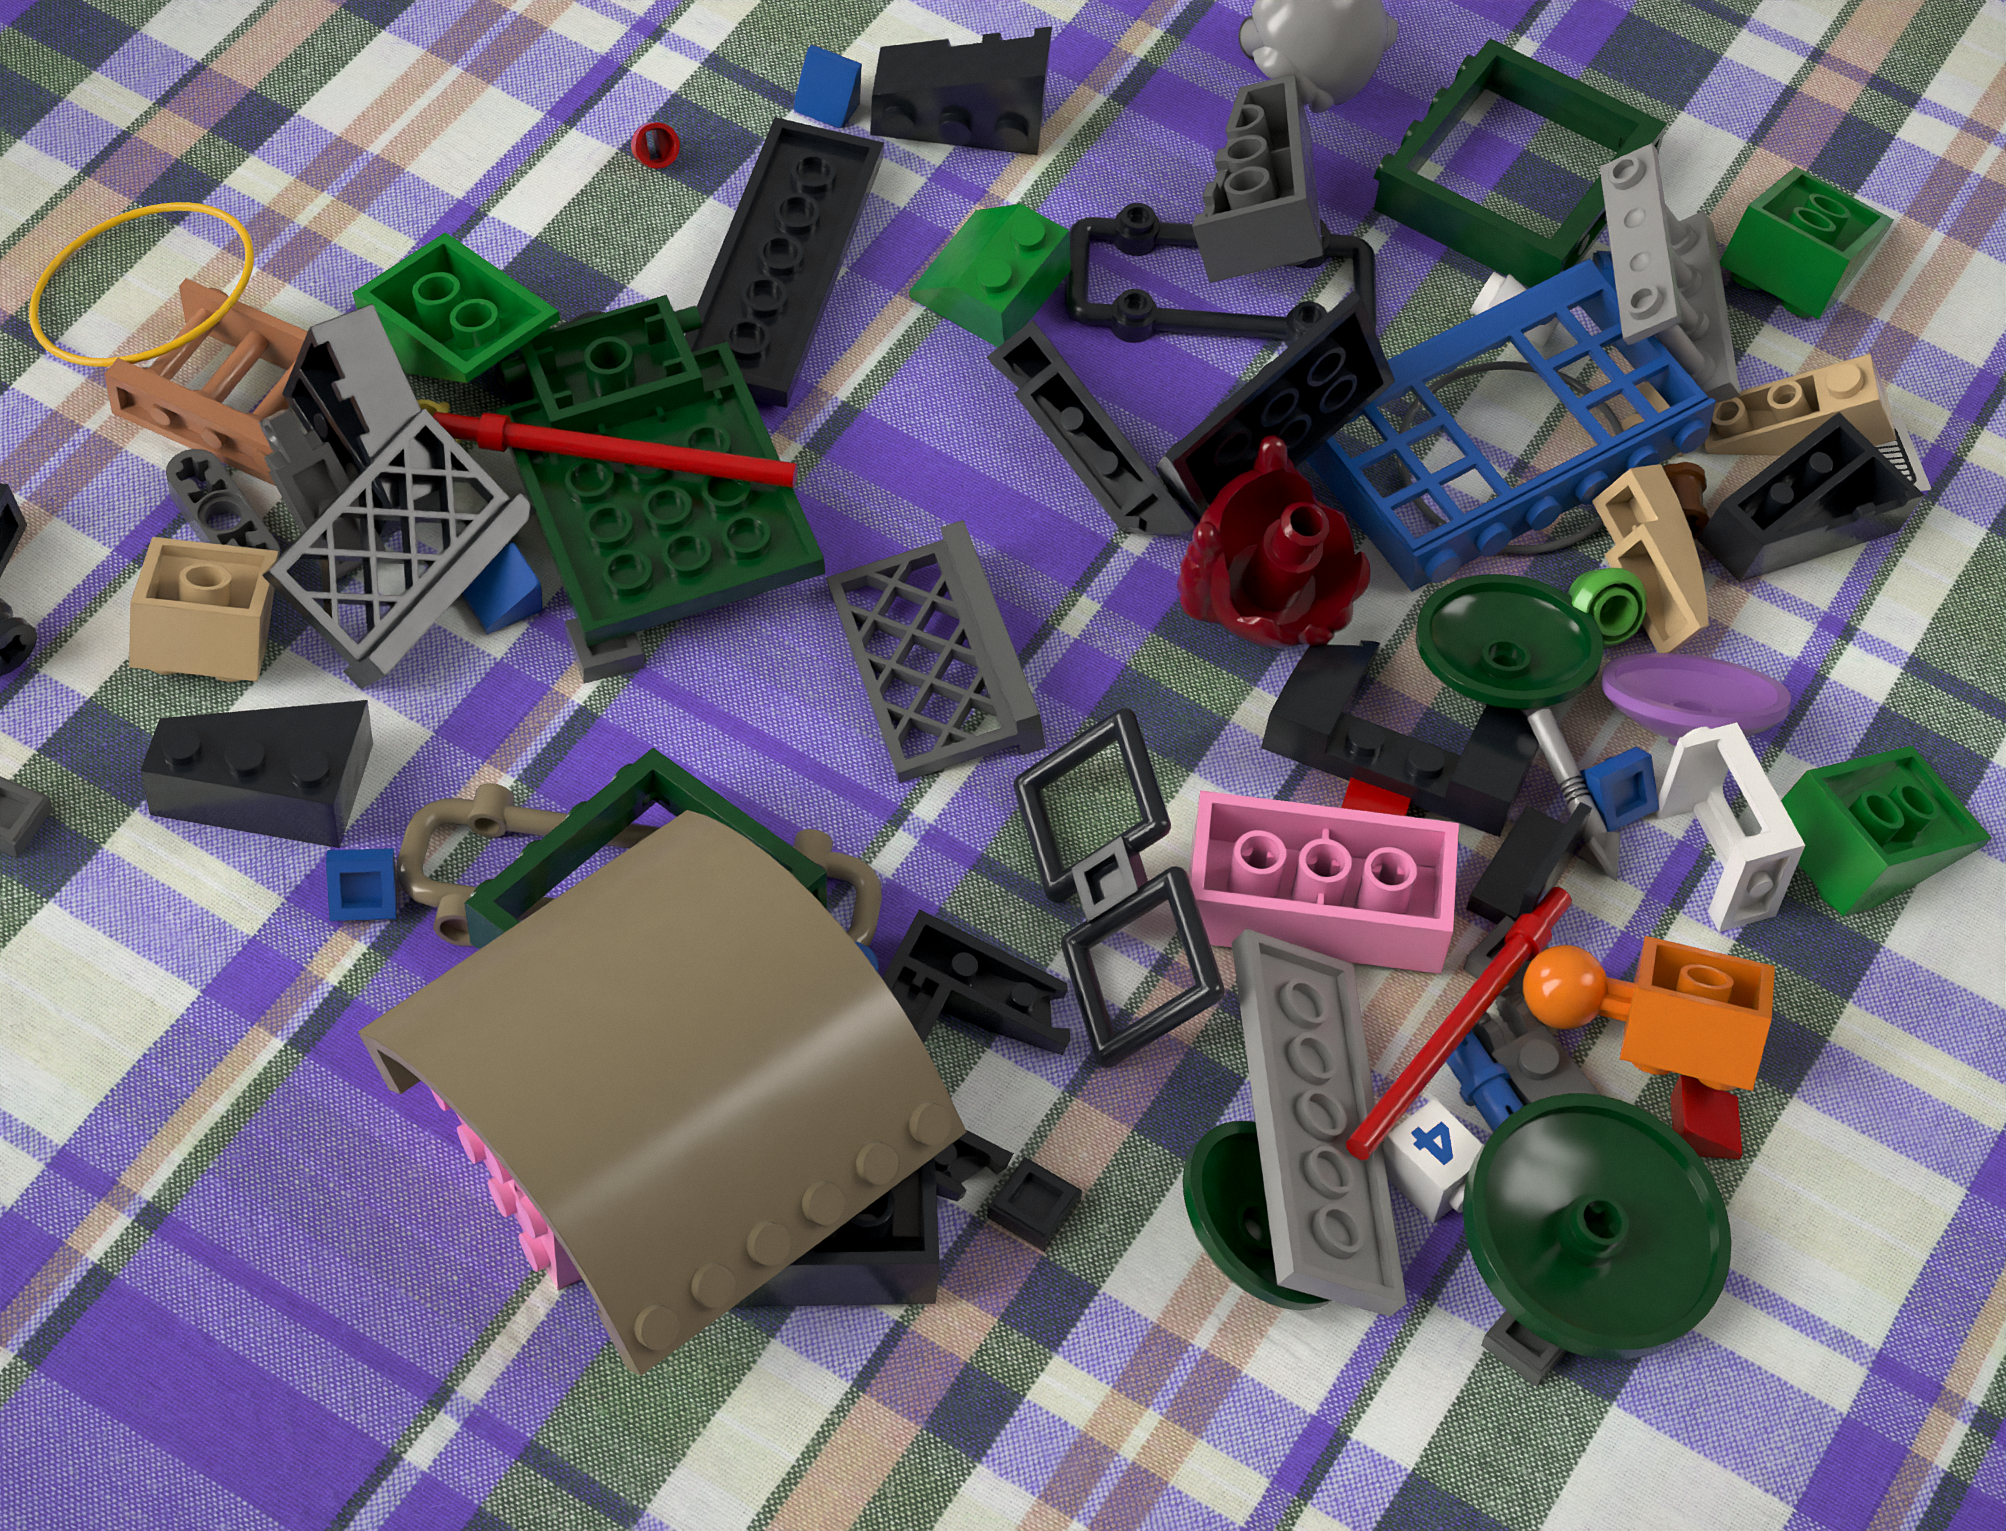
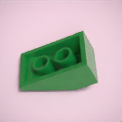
[1719,166,1894,320]
[352,232,561,383]
[1780,745,1992,917]

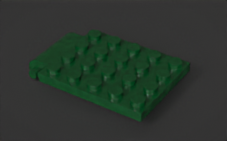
[496,295,825,647]

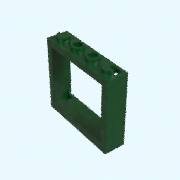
[1373,38,1667,288]
[464,748,827,950]

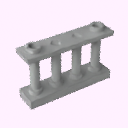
[1600,143,1740,403]

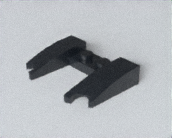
[1261,640,1540,837]
[882,909,1071,1202]

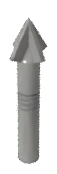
[1528,708,1621,882]

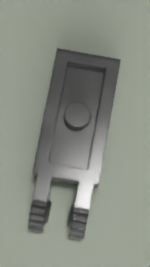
[1472,988,1601,1106]

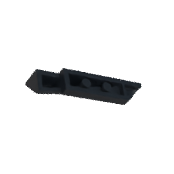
[987,320,1196,541]

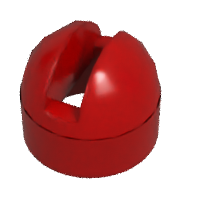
[631,122,680,169]

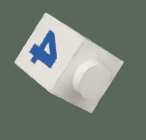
[1382,1098,1483,1224]

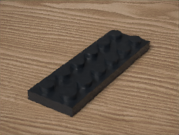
[685,117,884,408]

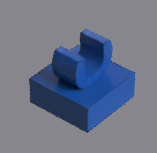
[1580,746,1659,832]
[326,848,397,921]

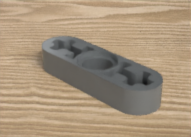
[166,449,281,558]

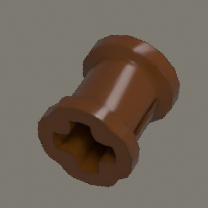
[1663,462,1711,540]

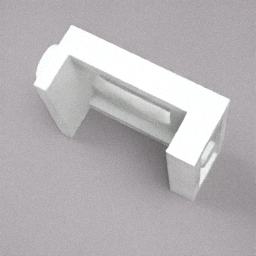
[1655,722,1805,932]

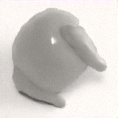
[1238,0,1398,113]

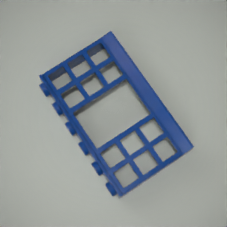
[1306,258,1716,592]

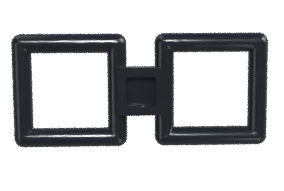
[1013,708,1225,1068]

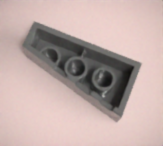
[1192,74,1323,283]

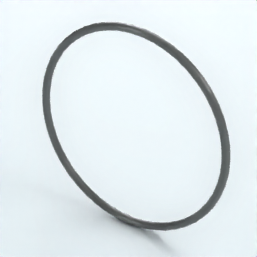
[1397,361,1624,554]

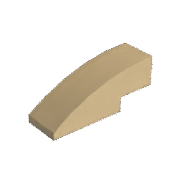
[1592,464,1709,654]

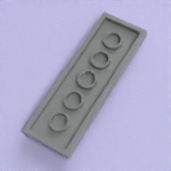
[1231,929,1407,1317]

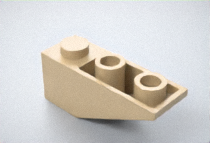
[1704,354,1896,455]

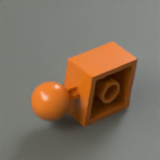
[1523,936,1775,1091]

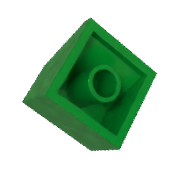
[909,203,1071,348]

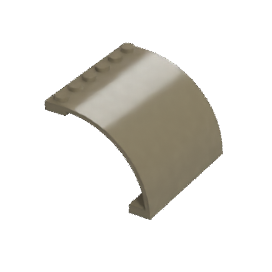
[358,810,967,1376]

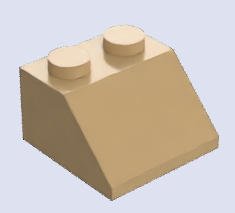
[129,537,278,682]

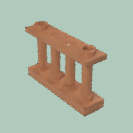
[104,278,308,486]

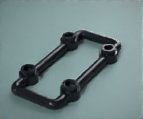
[1064,203,1377,347]

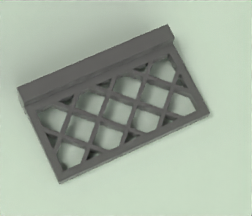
[826,520,1046,783]

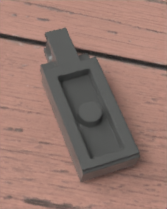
[258,409,386,580]

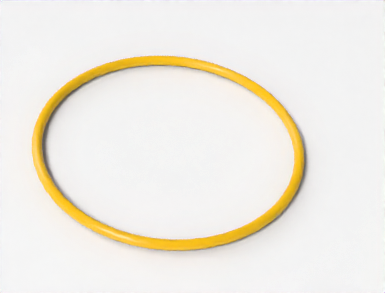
[29,202,254,367]

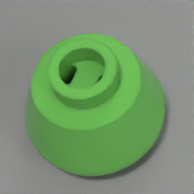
[1567,568,1647,649]

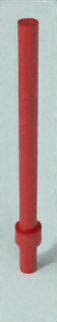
[433,412,798,488]
[1346,887,1572,1160]

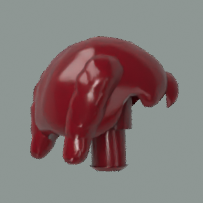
[1177,435,1371,649]

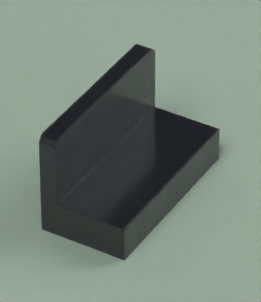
[1466,802,1592,925]

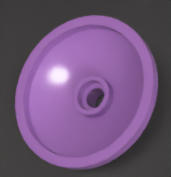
[1600,653,1791,746]

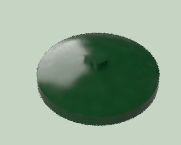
[1463,1093,1732,1360]

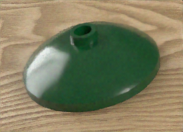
[1416,574,1604,710]
[1182,1121,1332,1311]

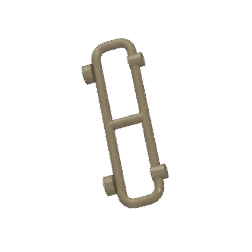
[397,783,882,947]

